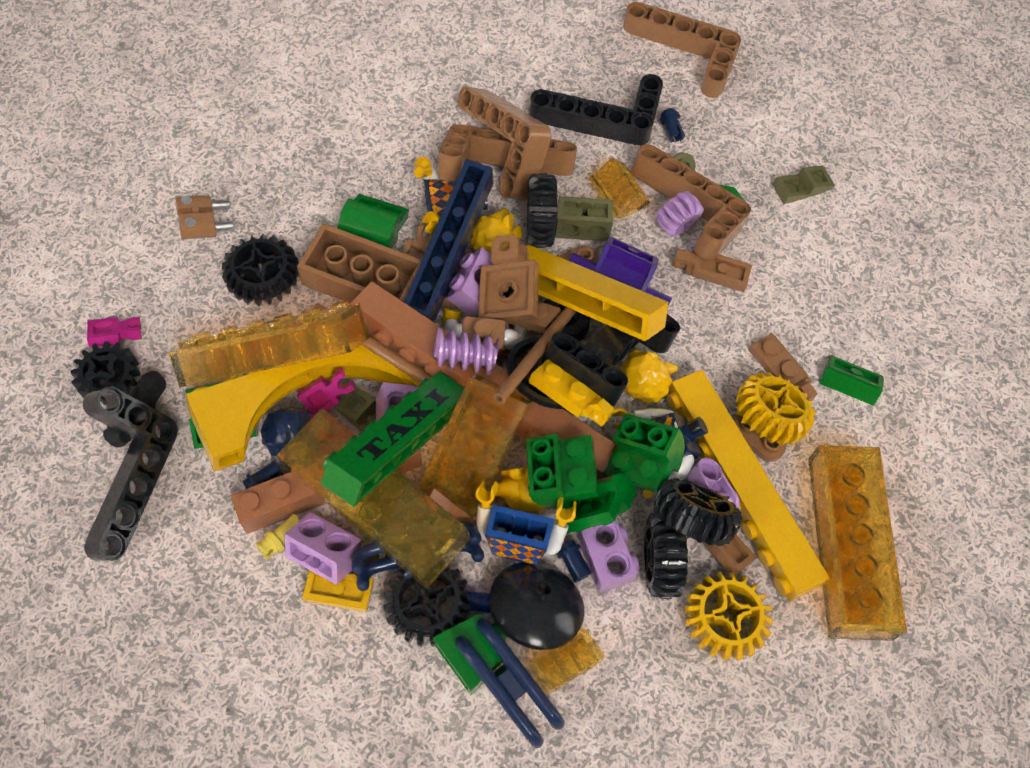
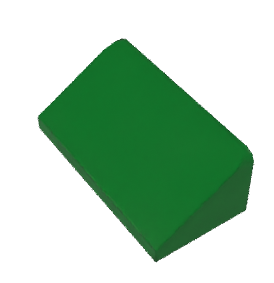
[820,355,884,406]

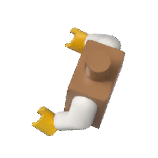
[442,307,530,359]

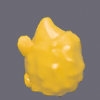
[470,208,523,254]
[620,350,678,404]
[496,467,551,514]

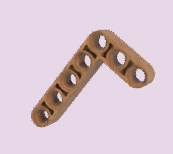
[623,2,741,98]
[458,86,551,200]
[438,124,577,182]
[631,144,751,260]

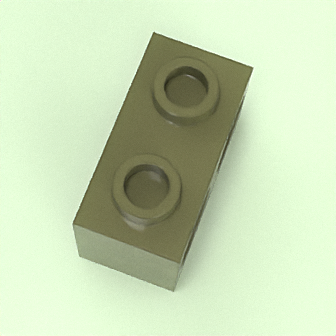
[555,196,613,241]

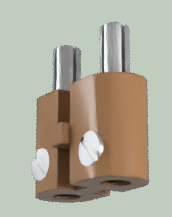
[176,195,235,239]

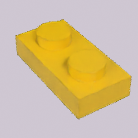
[302,570,375,613]

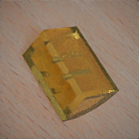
[589,157,651,218]
[525,628,605,696]

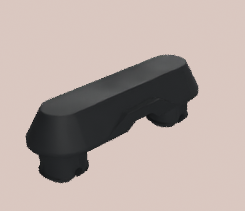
[103,371,166,447]

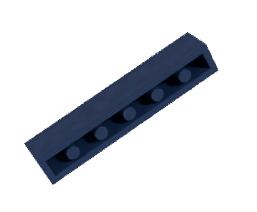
[404,159,494,323]

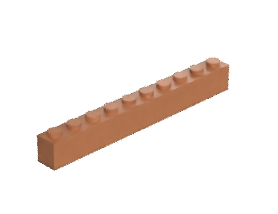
[347,281,617,479]

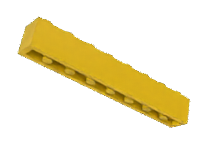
[666,369,830,602]

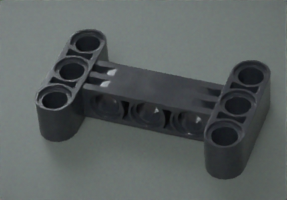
[542,314,681,407]

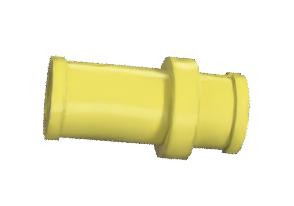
[255,514,300,560]

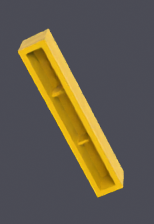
[526,244,669,341]

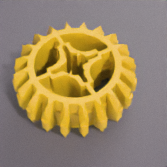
[734,372,816,446]
[684,572,774,661]

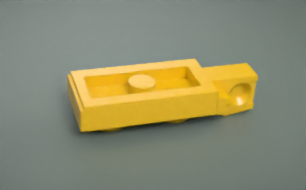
[529,359,615,427]

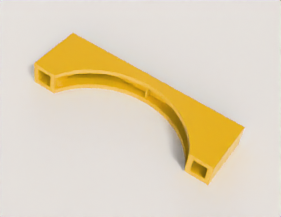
[186,335,424,472]

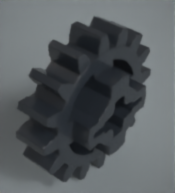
[70,341,141,405]

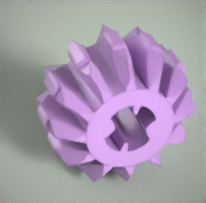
[656,191,704,237]

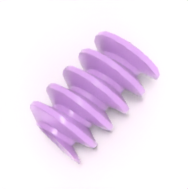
[432,328,499,375]

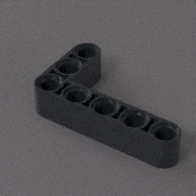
[529,74,663,146]
[83,387,178,561]

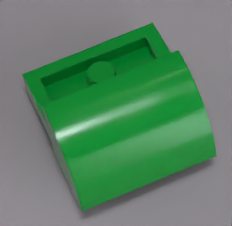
[337,194,409,249]
[604,413,685,493]
[526,434,599,508]
[557,473,637,534]

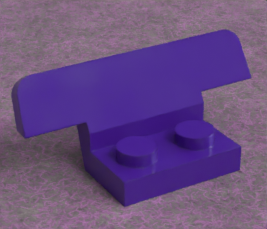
[569,236,672,305]

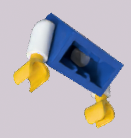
[475,479,576,565]

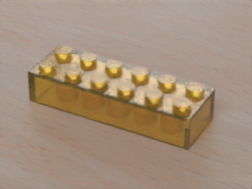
[168,301,369,388]
[276,408,471,589]
[808,445,907,641]

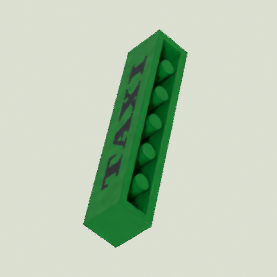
[321,371,469,507]

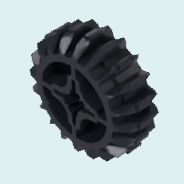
[526,173,558,248]
[222,233,299,306]
[654,478,742,546]
[643,513,689,599]
[383,558,471,647]

